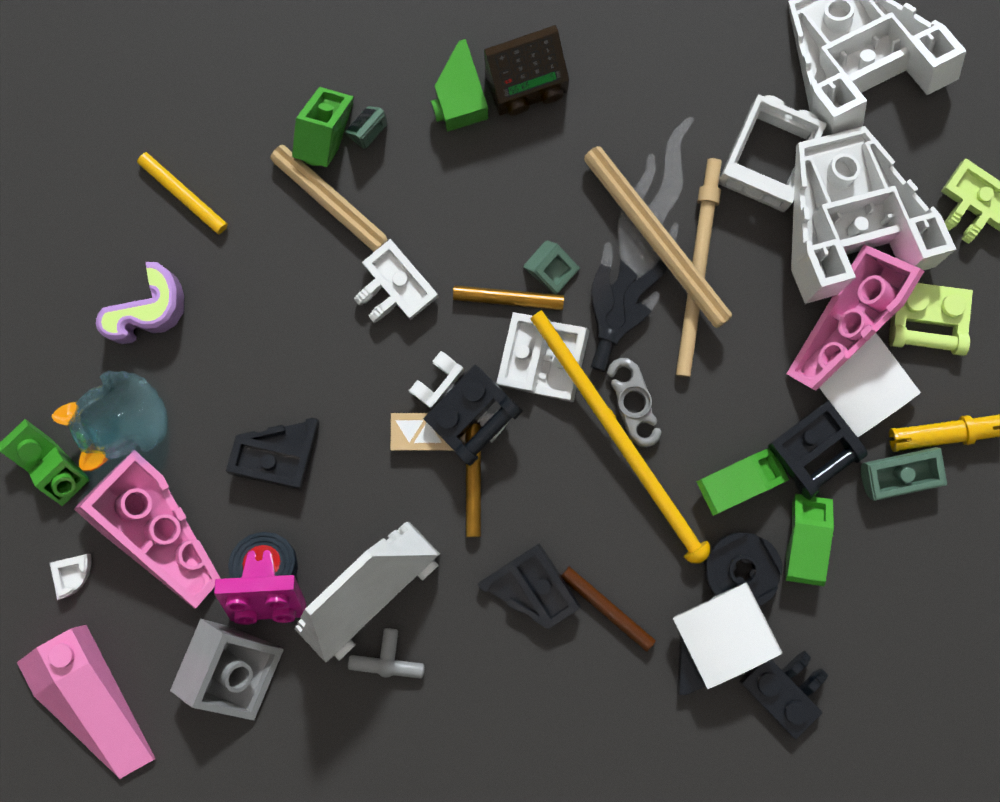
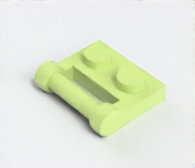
[889,283,973,356]

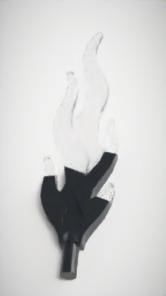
[591,117,694,372]

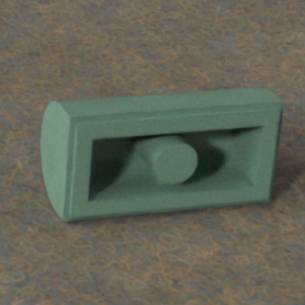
[861,447,947,501]

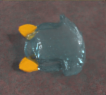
[51,371,168,471]

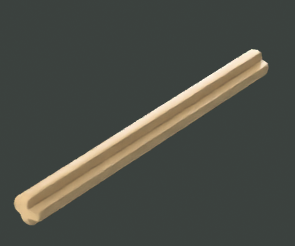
[584,146,732,328]

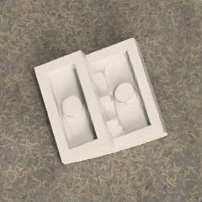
[496,312,590,402]
[819,333,921,437]
[673,582,782,689]

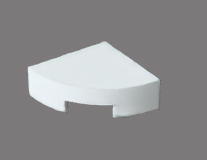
[50,554,92,600]

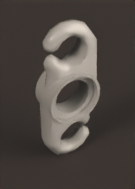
[607,358,662,447]

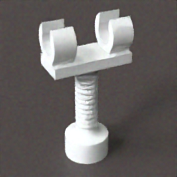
[409,351,510,443]

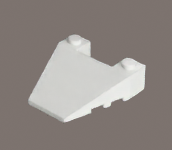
[788,0,966,136]
[791,126,956,304]
[294,522,440,662]

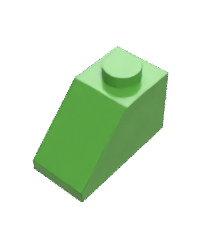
[431,39,488,132]
[292,87,354,167]

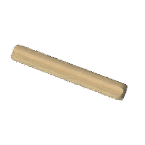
[270,145,387,252]

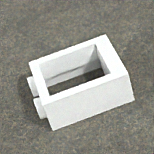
[719,94,827,212]

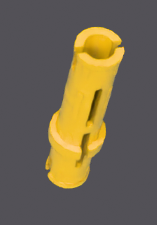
[889,414,1000,452]

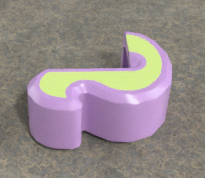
[96,262,184,344]

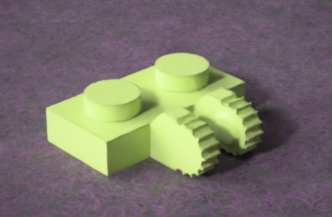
[941,159,1000,244]

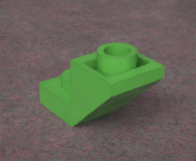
[0,419,90,506]
[696,448,789,516]
[786,494,834,586]

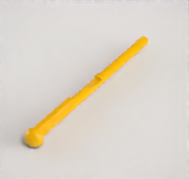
[530,310,710,564]

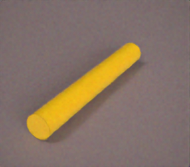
[137,152,228,235]

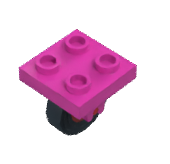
[214,532,306,625]

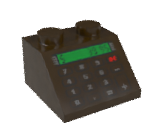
[484,25,569,116]

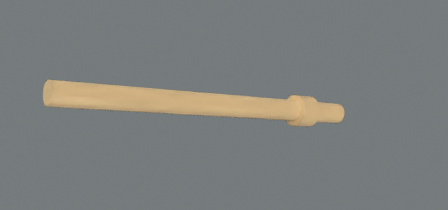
[676,158,722,377]

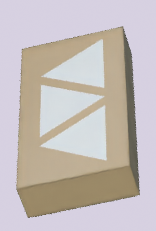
[390,413,466,451]

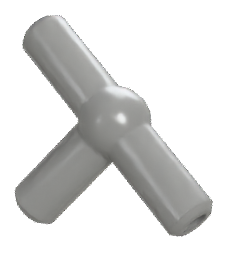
[348,628,425,679]

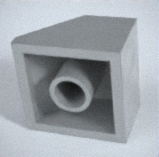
[170,618,284,720]

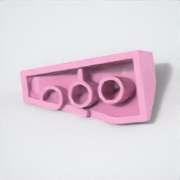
[786,244,925,391]
[74,450,221,609]
[17,625,156,779]

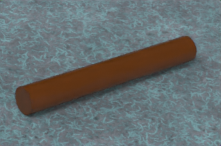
[561,566,656,652]

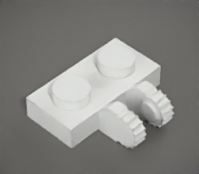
[354,239,439,323]

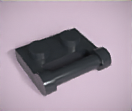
[423,364,523,466]
[767,400,868,500]

